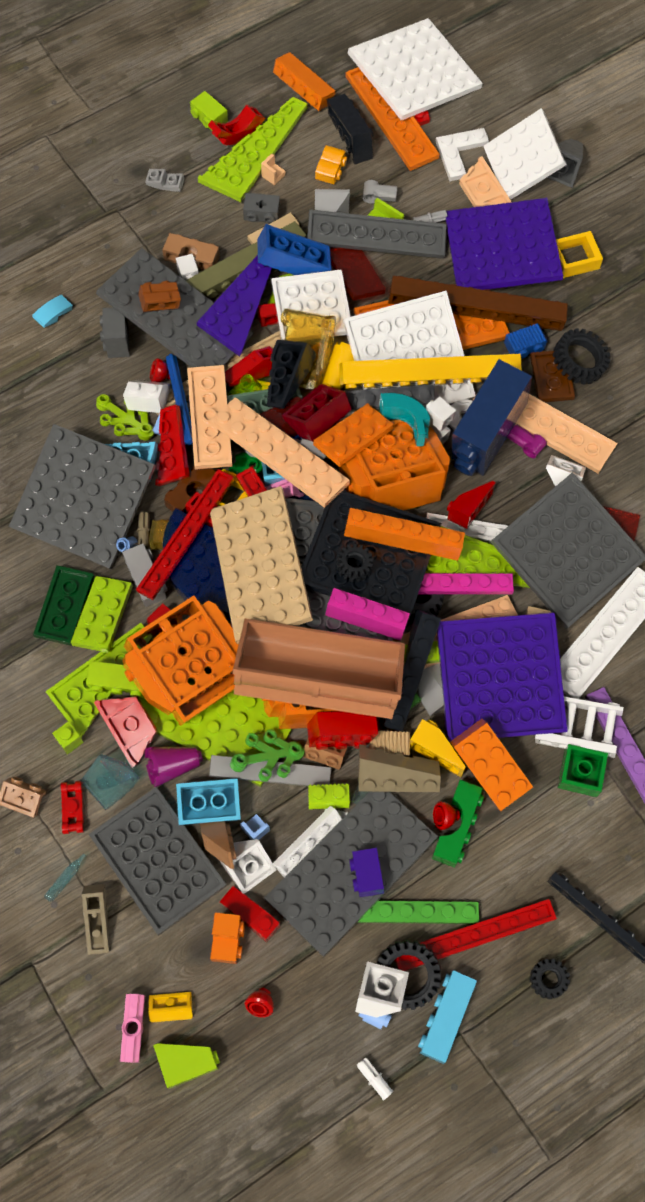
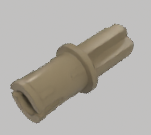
[136,512,152,549]

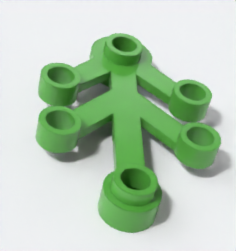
[230,730,304,782]

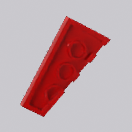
[155,404,190,486]

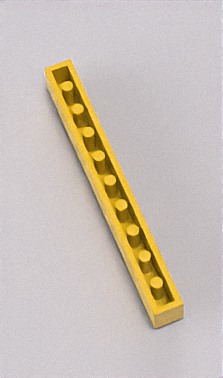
[339,354,522,389]

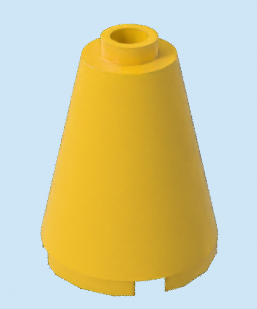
[322,342,354,390]

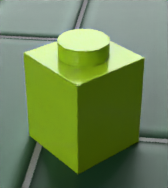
[52,721,84,755]

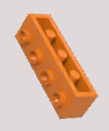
[273,52,335,111]

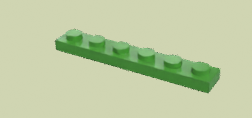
[358,901,479,924]

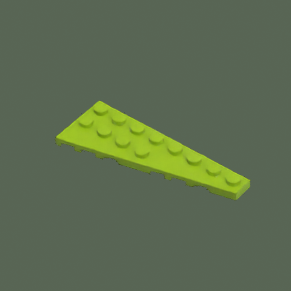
[198,97,307,202]

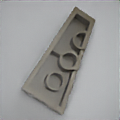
[358,744,441,792]

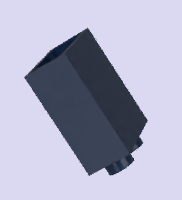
[452,359,532,476]

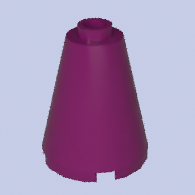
[145,747,202,787]

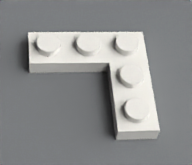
[436,128,489,181]

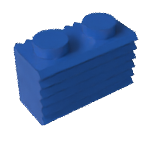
[504,323,547,359]

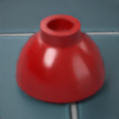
[150,358,170,382]
[433,801,460,830]
[244,988,274,1018]

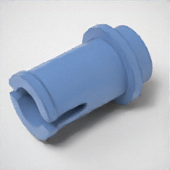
[116,536,138,552]

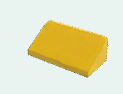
[149,992,193,1023]

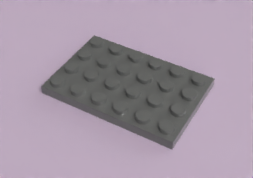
[89,787,227,936]

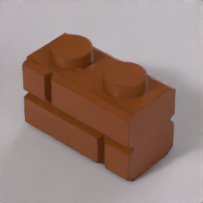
[139,281,181,312]

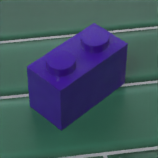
[349,848,384,898]

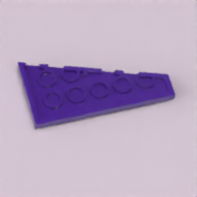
[197,255,272,357]

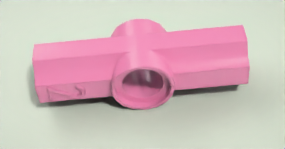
[120,994,145,1063]

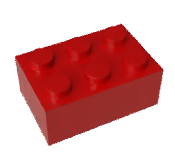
[307,711,378,750]

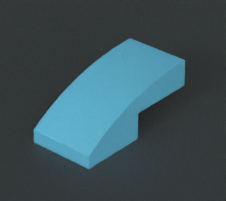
[32,295,73,328]

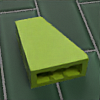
[153,1043,220,1089]

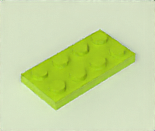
[71,576,133,653]

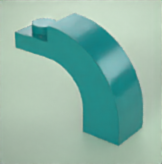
[379,393,430,446]

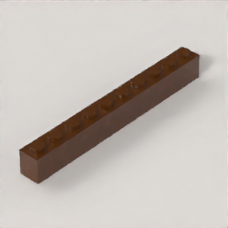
[388,275,568,331]

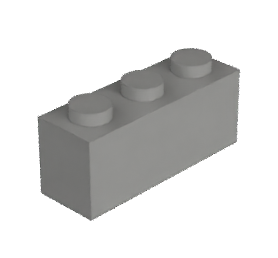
[122,544,168,607]

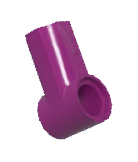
[507,424,547,458]

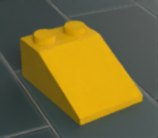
[410,719,466,777]

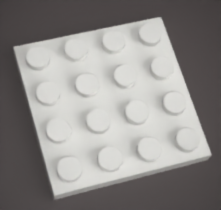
[484,109,567,200]
[271,270,350,341]

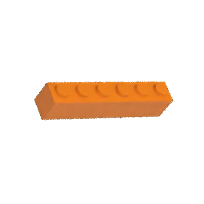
[344,508,465,561]

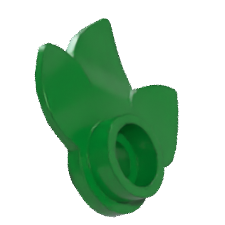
[228,453,262,475]

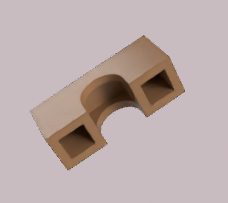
[162,233,220,271]

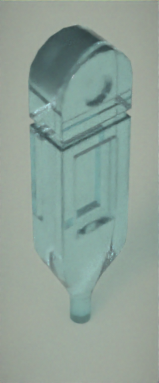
[44,854,86,902]

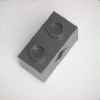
[243,193,280,223]

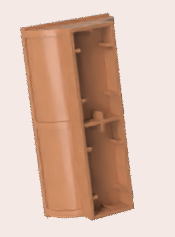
[233,618,405,719]

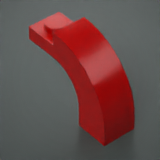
[208,105,266,145]

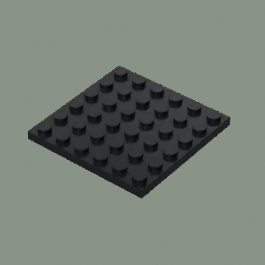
[301,491,442,622]

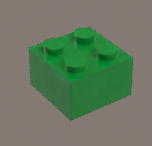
[557,744,608,797]

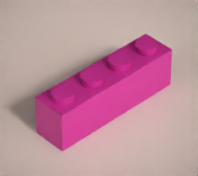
[325,588,410,641]

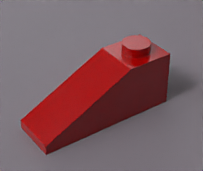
[447,481,496,529]
[220,886,280,943]

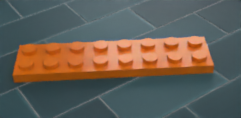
[346,67,440,171]

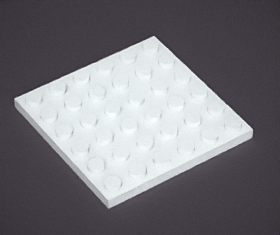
[348,18,483,120]
[343,291,476,412]

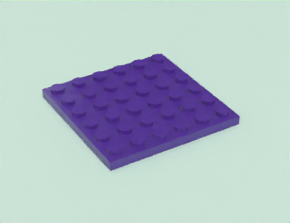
[446,198,563,290]
[437,613,568,742]

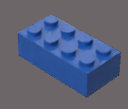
[257,224,331,275]

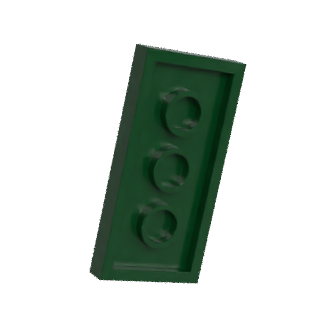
[33,565,94,646]

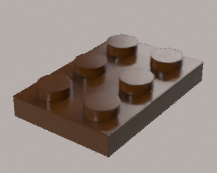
[530,351,575,402]

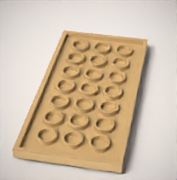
[210,486,313,644]

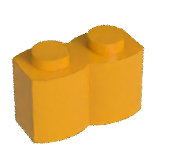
[315,145,347,184]

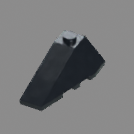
[267,340,317,409]

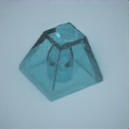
[81,754,140,810]

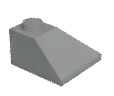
[315,189,350,214]

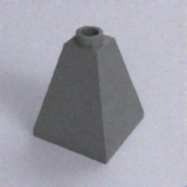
[547,139,583,188]

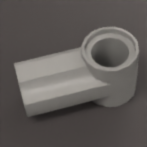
[363,180,397,204]

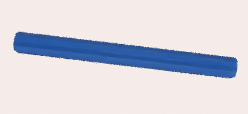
[166,354,193,445]

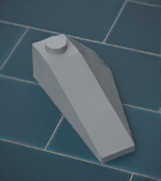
[418,663,444,717]

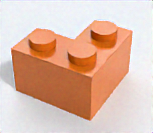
[210,913,245,964]

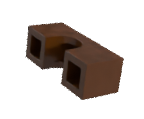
[164,466,216,520]

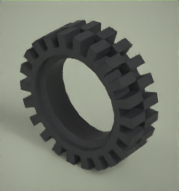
[553,328,611,384]
[376,940,441,1010]

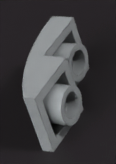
[145,169,185,192]

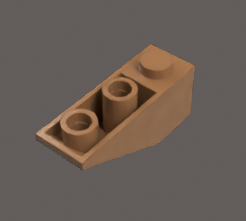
[200,821,237,869]

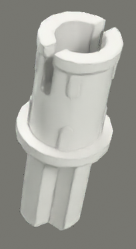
[357,1058,394,1100]

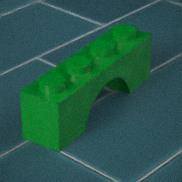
[432,780,484,868]

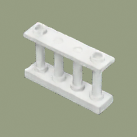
[535,697,624,758]

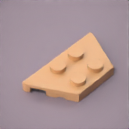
[459,156,511,207]

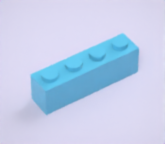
[418,970,477,1064]

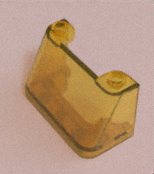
[281,308,336,390]

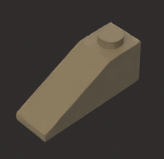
[82,884,109,955]

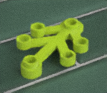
[96,394,154,441]

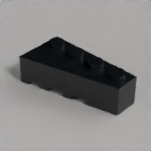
[327,94,373,165]

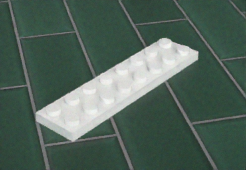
[560,567,645,699]

